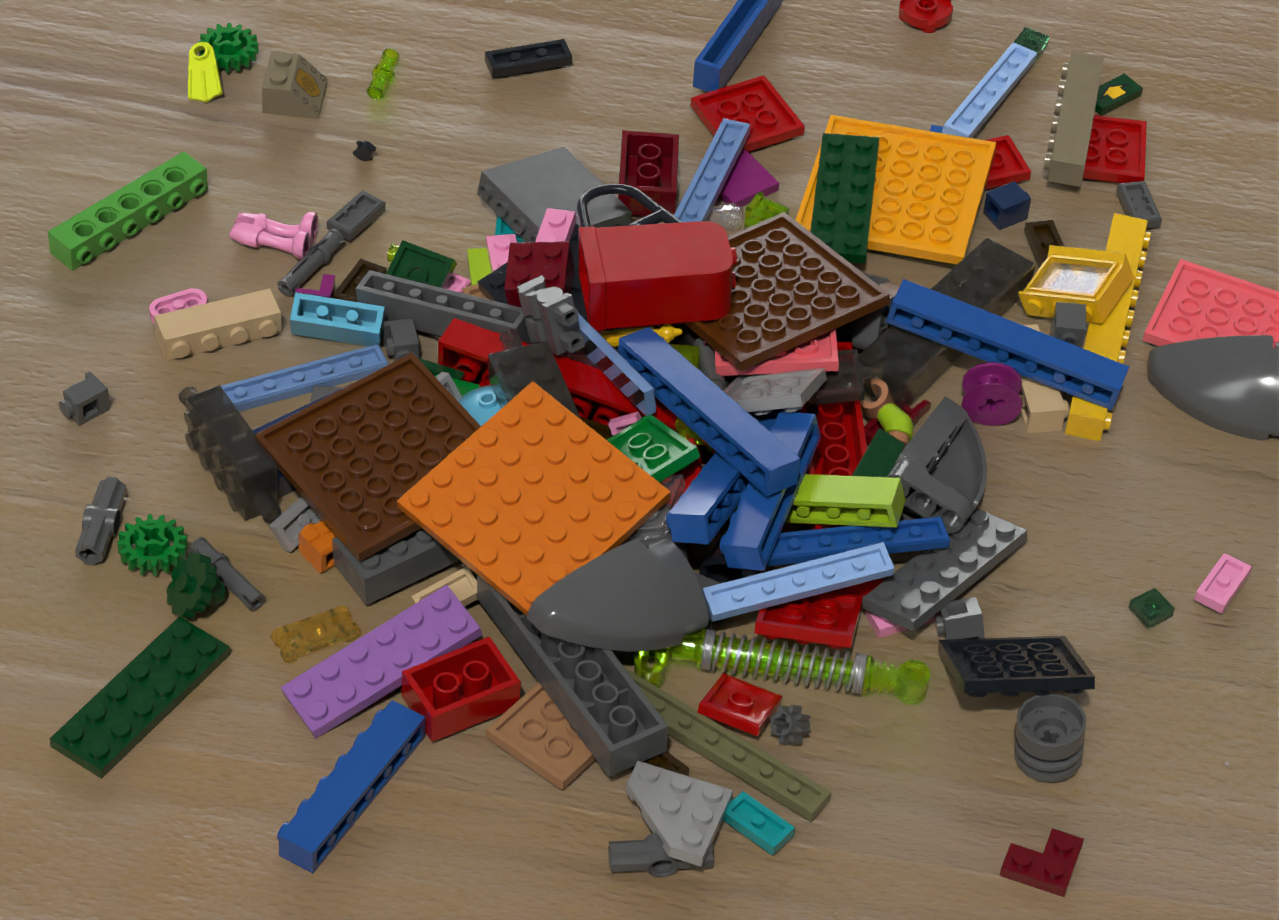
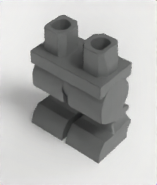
[517,275,585,356]

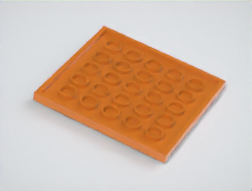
[397,381,671,616]

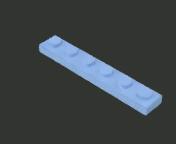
[942,42,1037,138]
[702,542,895,622]

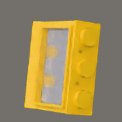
[1018,245,1134,324]

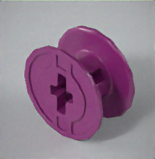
[961,362,1022,426]

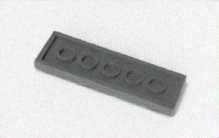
[862,508,1027,632]

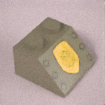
[262,51,327,119]

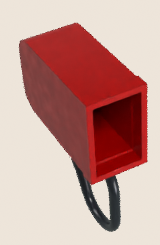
[577,184,737,331]

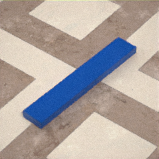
[766,517,950,566]

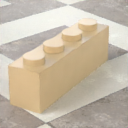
[154,288,282,361]
[1019,324,1069,434]

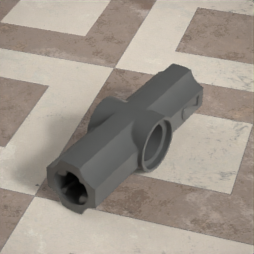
[75,476,127,565]
[608,832,714,877]

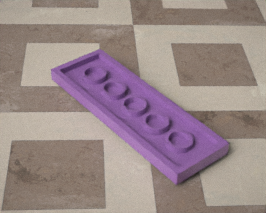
[280,585,483,739]

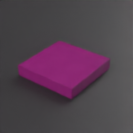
[719,150,779,210]

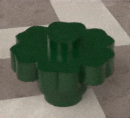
[167,552,225,619]

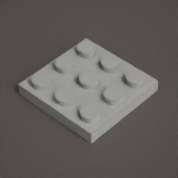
[724,368,827,415]

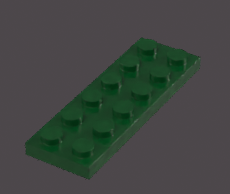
[810,133,879,264]
[49,616,230,779]

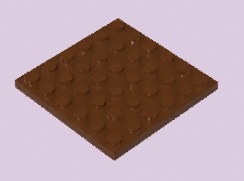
[684,212,890,371]
[255,352,481,562]

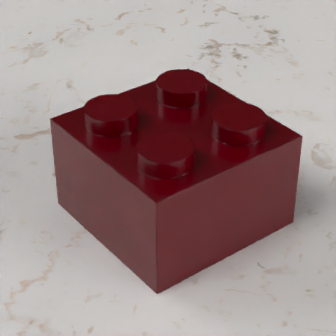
[504,241,574,308]

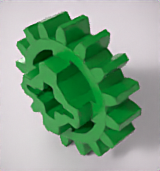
[198,23,259,72]
[117,514,188,576]

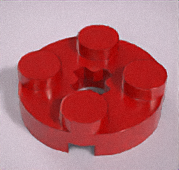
[899,0,953,33]

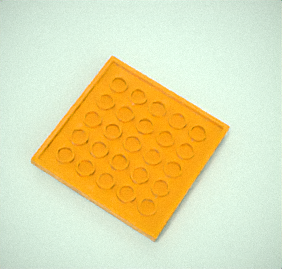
[795,115,996,266]

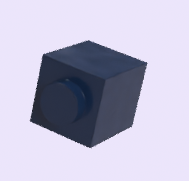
[983,181,1031,230]

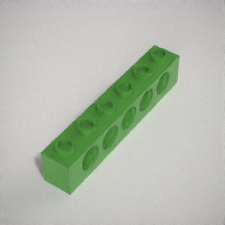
[48,151,208,271]

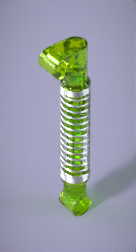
[634,629,931,704]

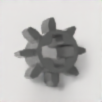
[770,704,811,745]

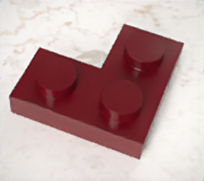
[999,828,1084,897]

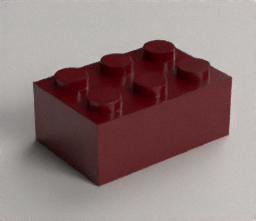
[618,130,679,216]

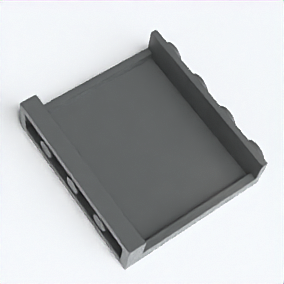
[477,147,632,242]

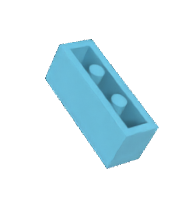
[290,292,385,346]

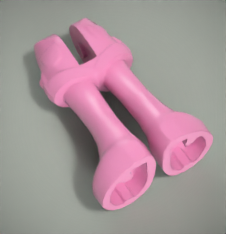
[229,212,318,259]

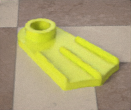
[188,42,223,103]

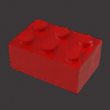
[401,636,521,742]

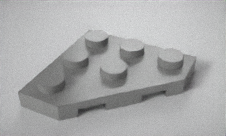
[626,761,733,867]

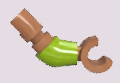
[861,378,913,470]

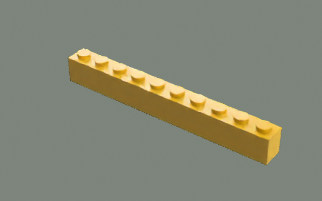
[1065,213,1151,441]

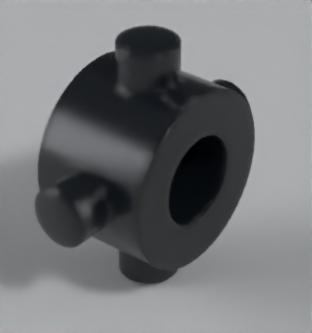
[353,140,376,161]

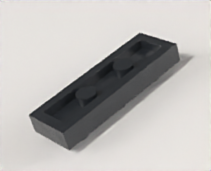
[485,39,572,78]

